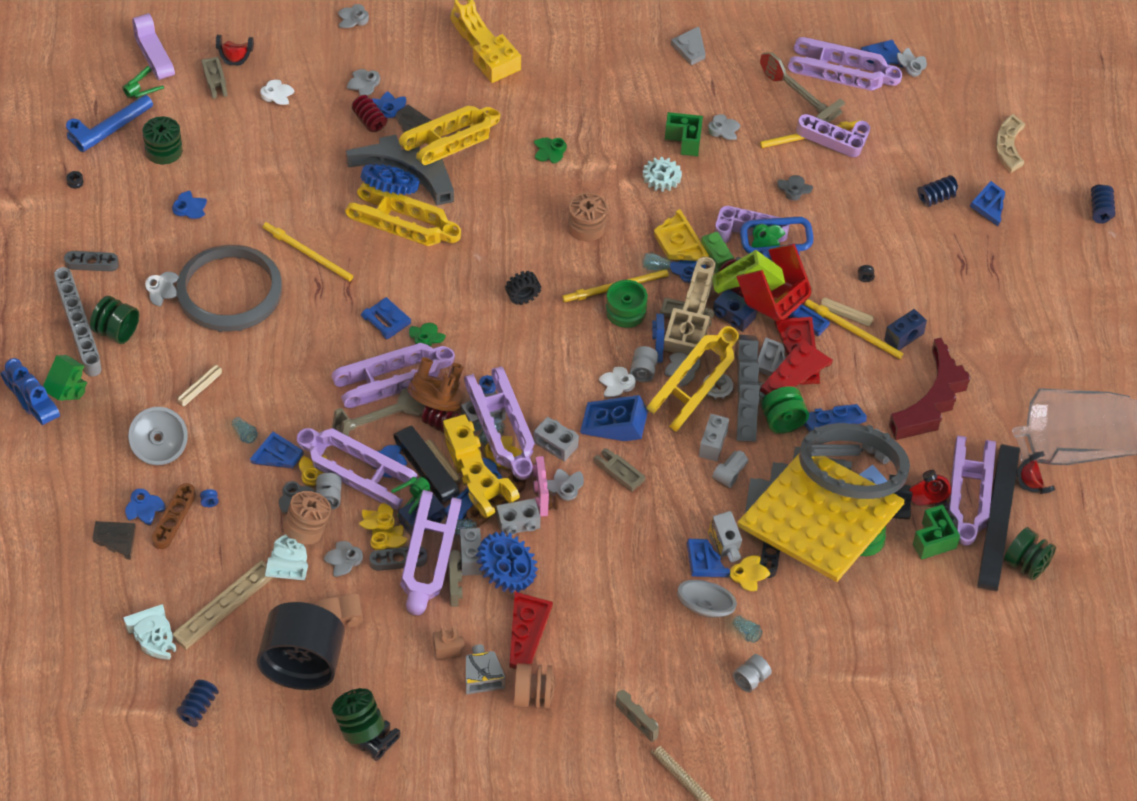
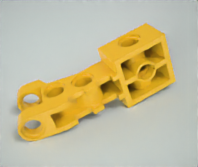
[450,0,521,83]
[443,414,520,518]

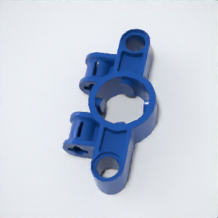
[0,358,60,425]

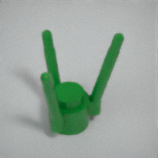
[122,66,164,99]
[391,477,430,517]

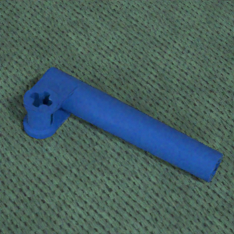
[66,95,153,153]

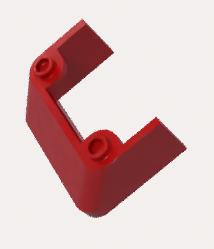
[736,243,811,321]

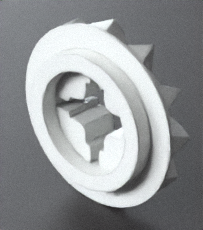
[703,374,733,399]

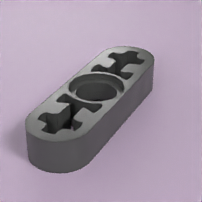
[64,251,119,272]
[369,546,427,571]

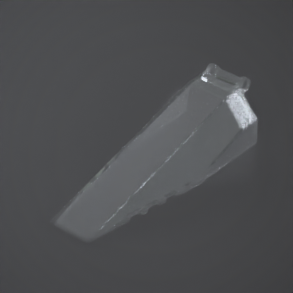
[1012,388,1137,465]

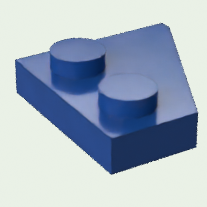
[861,39,904,68]
[970,181,1005,226]
[652,314,665,363]
[250,431,304,468]
[686,539,730,577]

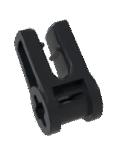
[359,720,401,761]

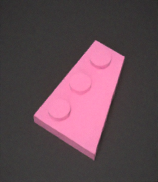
[532,456,549,516]

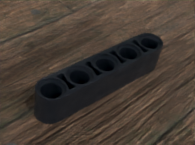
[393,425,460,504]

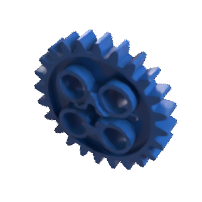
[360,163,420,195]
[476,531,538,593]

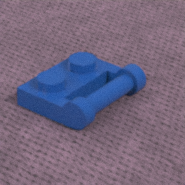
[361,297,411,339]

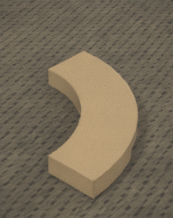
[996,114,1025,173]

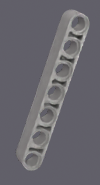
[54,267,102,377]

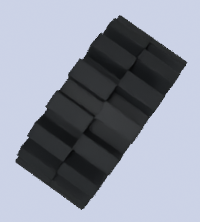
[505,271,541,305]

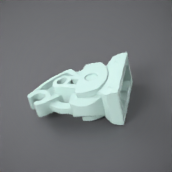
[265,534,308,581]
[123,604,176,660]

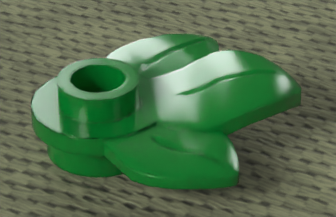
[534,137,567,164]
[751,224,785,248]
[409,322,446,347]

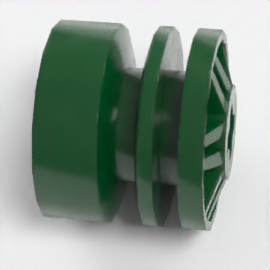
[142,116,183,165]
[90,295,140,344]
[1004,527,1056,581]
[331,688,385,744]

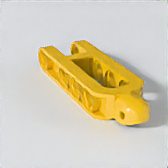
[399,106,501,165]
[345,183,461,246]
[646,326,739,432]

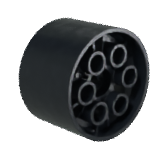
[257,602,345,690]

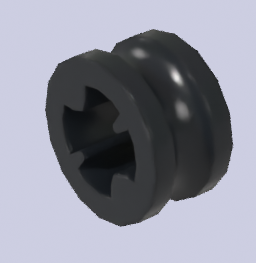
[66,171,84,189]
[858,265,875,282]

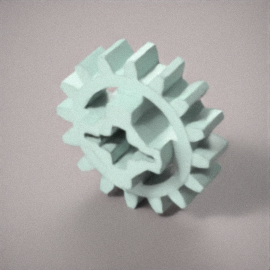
[643,157,682,192]

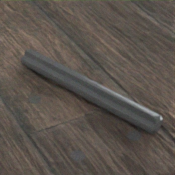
[806,444,863,456]

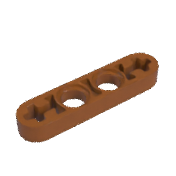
[152,483,196,549]

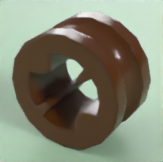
[548,492,558,510]

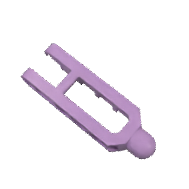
[788,37,902,91]
[331,343,455,408]
[464,366,535,480]
[297,428,418,510]
[948,435,996,545]
[400,490,462,615]

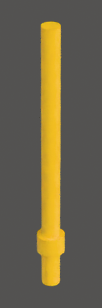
[760,120,861,148]
[263,222,353,282]
[562,269,669,303]
[805,299,904,359]

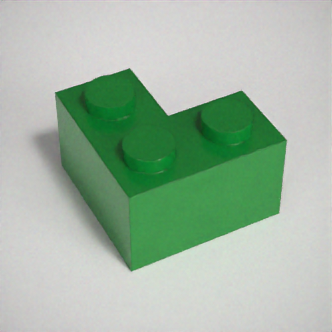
[665,112,703,156]
[43,355,88,401]
[913,505,960,560]

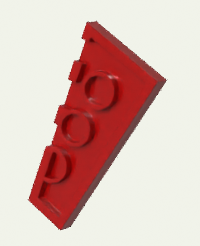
[774,317,820,385]
[760,339,833,395]
[509,592,553,669]

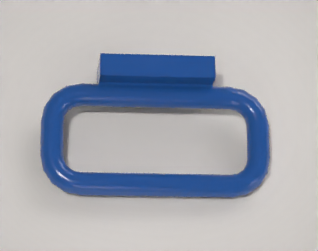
[740,216,814,262]

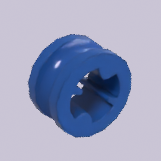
[479,375,496,394]
[200,489,219,508]

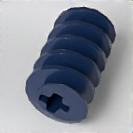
[917,175,958,207]
[1091,184,1116,224]
[176,679,219,727]

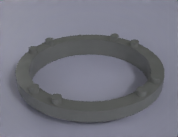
[177,245,282,332]
[799,423,910,499]

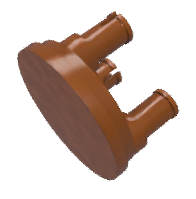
[407,357,464,411]

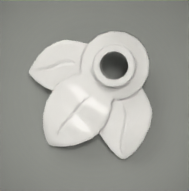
[260,80,294,105]
[599,367,636,397]

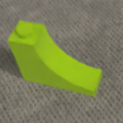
[712,250,785,294]

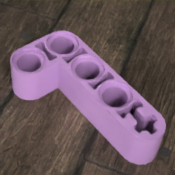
[132,13,175,80]
[796,114,870,157]
[715,206,789,243]

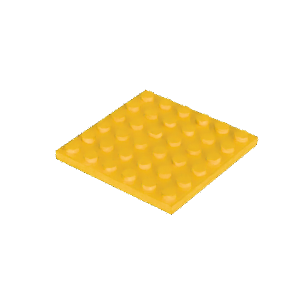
[738,454,904,582]

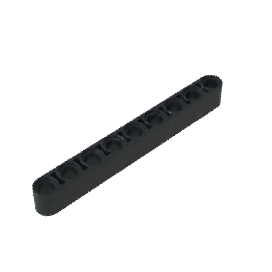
[977,444,1020,592]

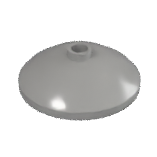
[128,407,188,465]
[677,580,737,618]

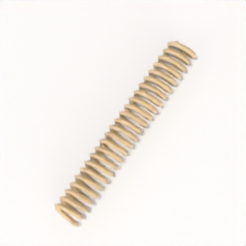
[651,746,714,801]

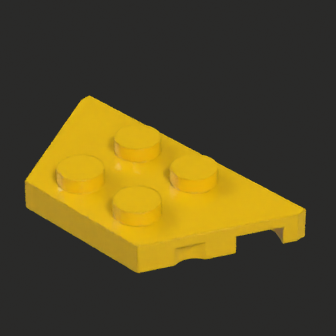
[654,209,709,261]

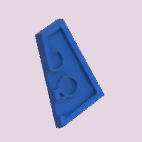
[804,404,867,432]

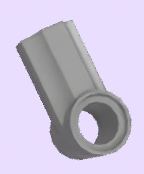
[712,450,748,488]

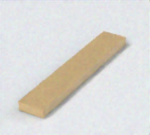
[172,560,274,650]

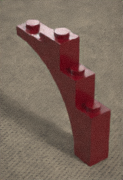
[889,338,970,440]

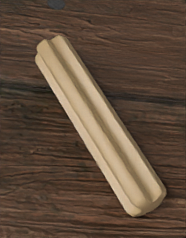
[820,297,874,326]
[177,365,222,406]
[425,439,460,484]

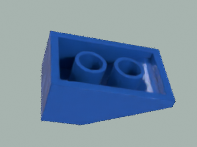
[580,395,648,441]

